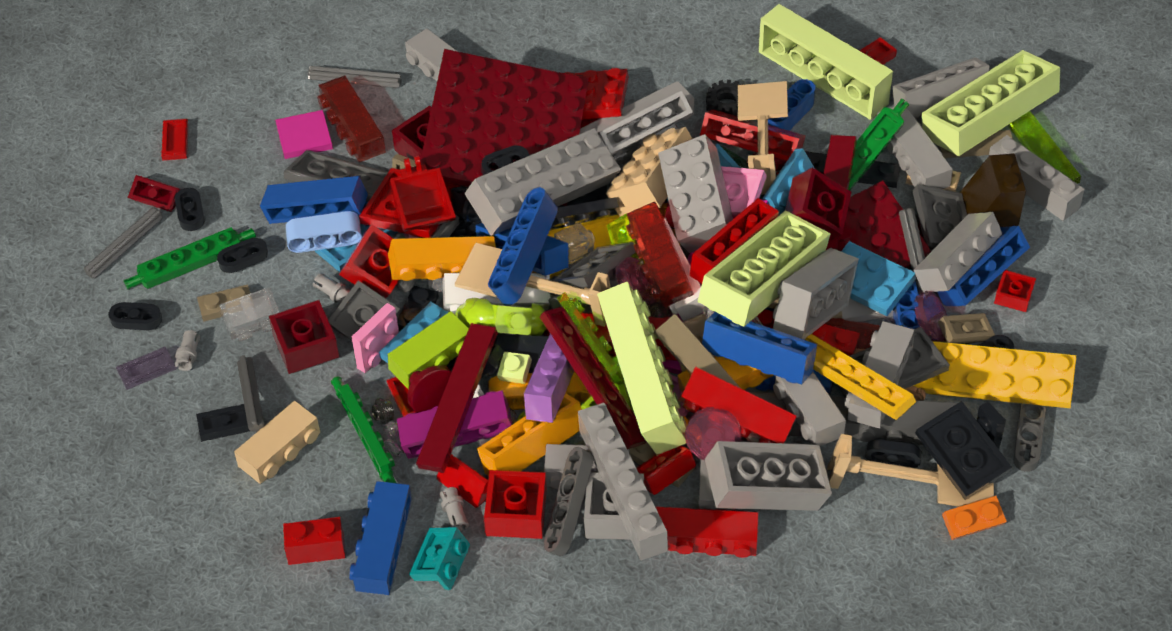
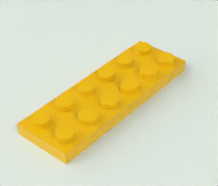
[913,341,1076,409]

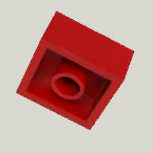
[994,270,1036,312]

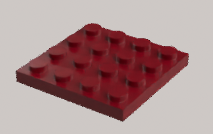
[837,181,932,270]

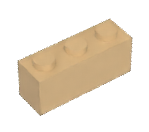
[234,401,320,484]

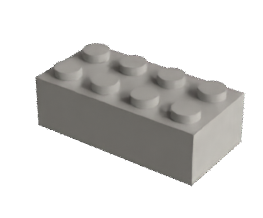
[658,134,733,253]
[773,248,859,340]
[705,441,832,511]

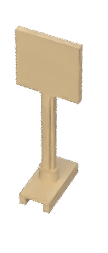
[738,81,788,195]
[455,243,611,327]
[828,434,994,507]

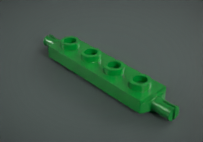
[848,98,909,191]
[123,227,256,290]
[331,376,397,483]

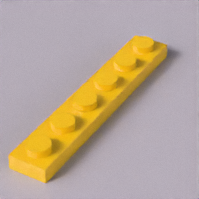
[804,334,916,420]

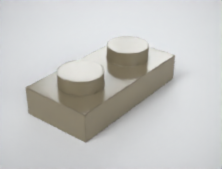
[197,284,254,322]
[938,313,995,344]

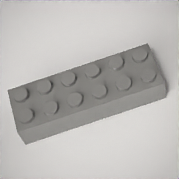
[464,128,621,236]

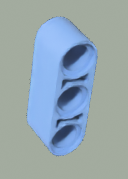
[285,211,362,253]

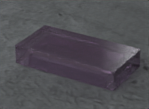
[116,347,176,390]

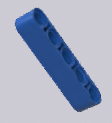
[488,187,558,306]

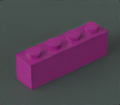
[397,390,513,459]

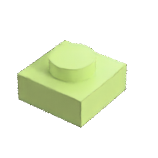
[497,352,532,384]

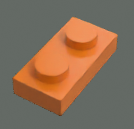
[942,496,1007,540]

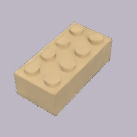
[606,127,693,218]

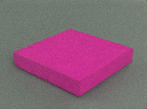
[275,110,333,159]

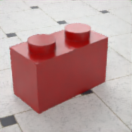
[283,517,345,565]

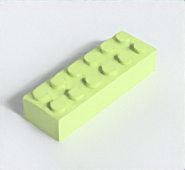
[759,4,893,120]
[922,50,1060,156]
[697,210,830,327]
[597,282,689,455]

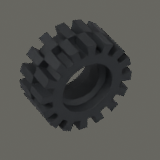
[706,79,744,116]

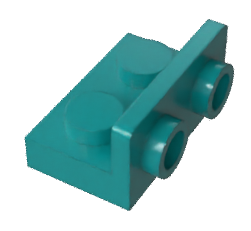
[409,527,470,590]

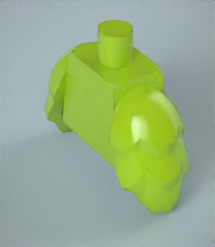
[455,298,547,336]

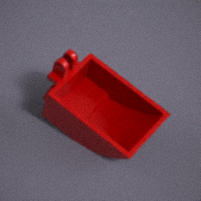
[390,156,456,232]

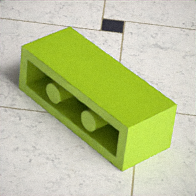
[387,311,469,389]

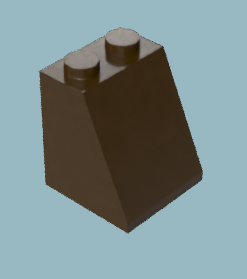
[960,153,1026,227]

